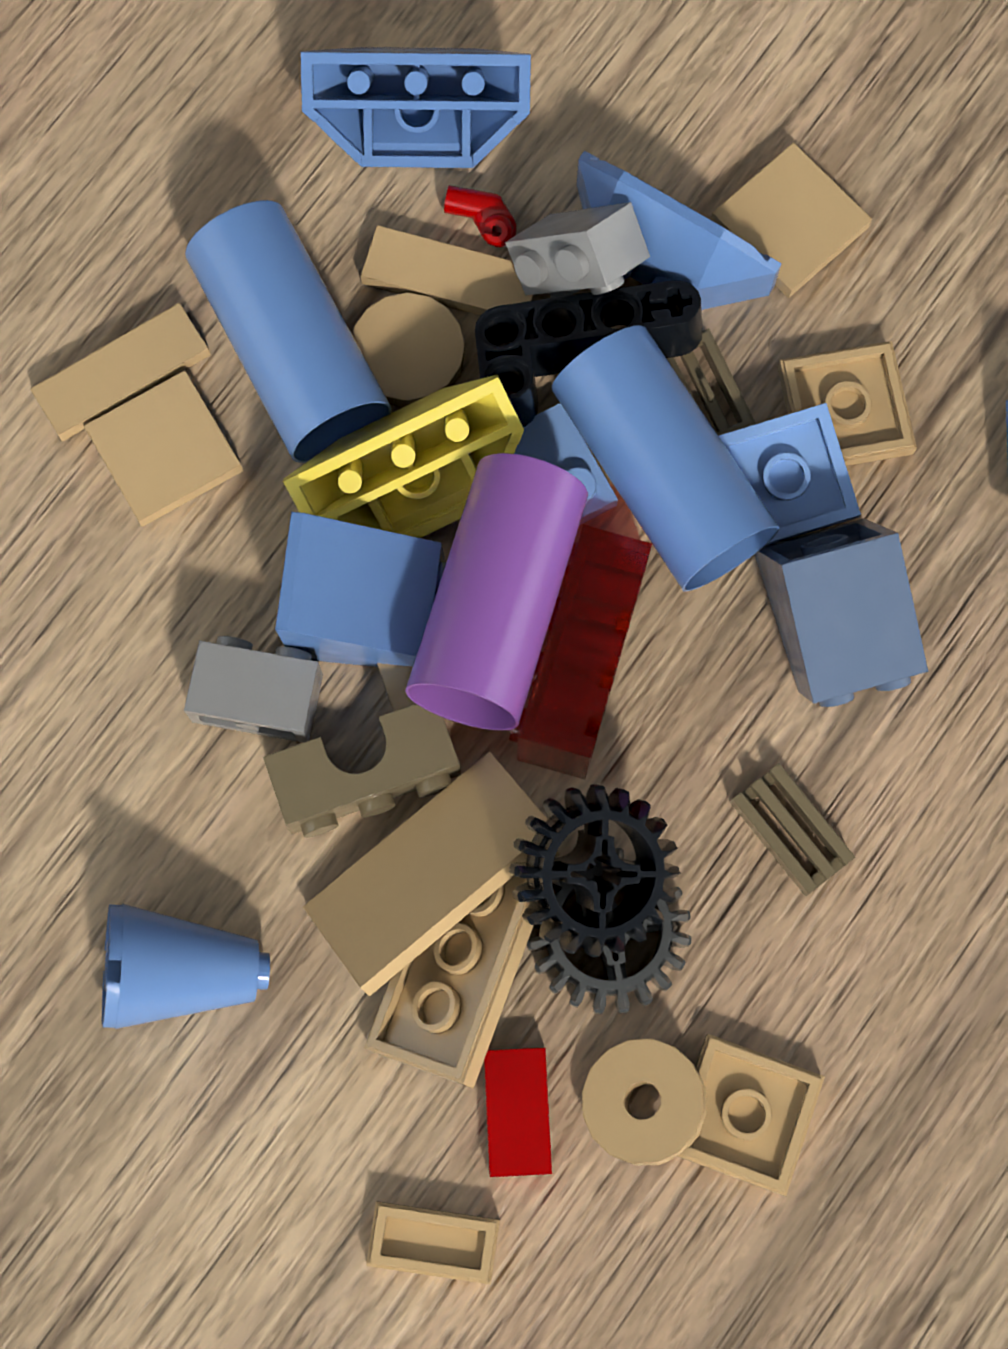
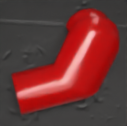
[444,185,517,247]

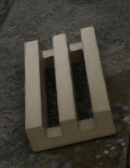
[666,328,756,436]
[730,763,855,896]

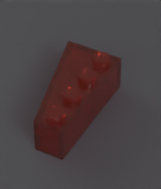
[509,524,652,780]

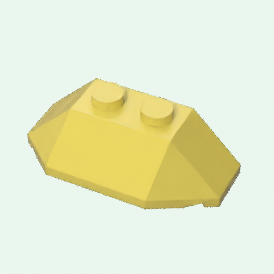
[283,375,524,538]

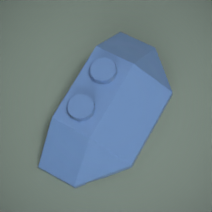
[301,47,531,168]
[576,151,781,310]

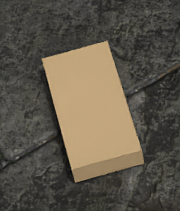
[366,1201,500,1285]

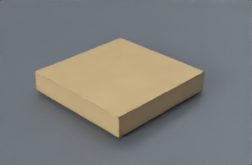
[711,142,872,298]
[777,341,917,466]
[84,370,243,527]
[677,1034,825,1196]

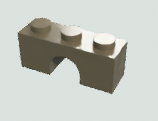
[263,704,461,838]

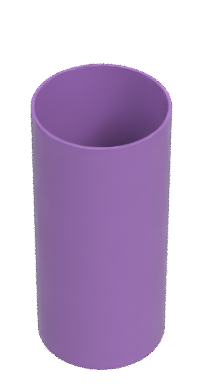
[405,453,588,730]

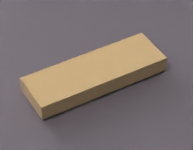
[361,225,535,315]
[30,303,211,442]

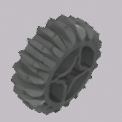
[527,848,692,1014]

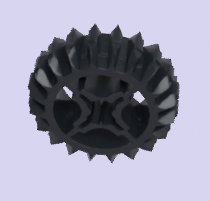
[509,784,681,957]

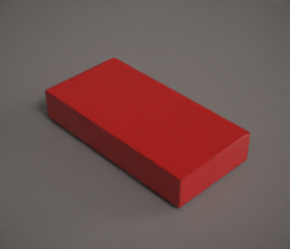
[484,1047,552,1177]

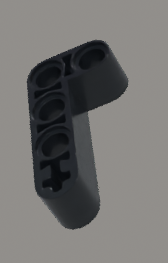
[475,280,702,427]

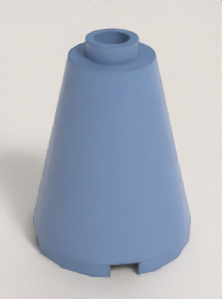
[101,904,270,1029]

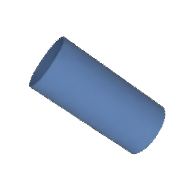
[185,200,391,463]
[552,325,779,592]

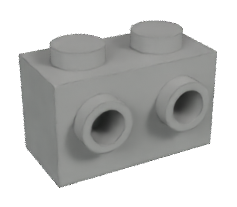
[505,202,650,298]
[184,636,323,743]

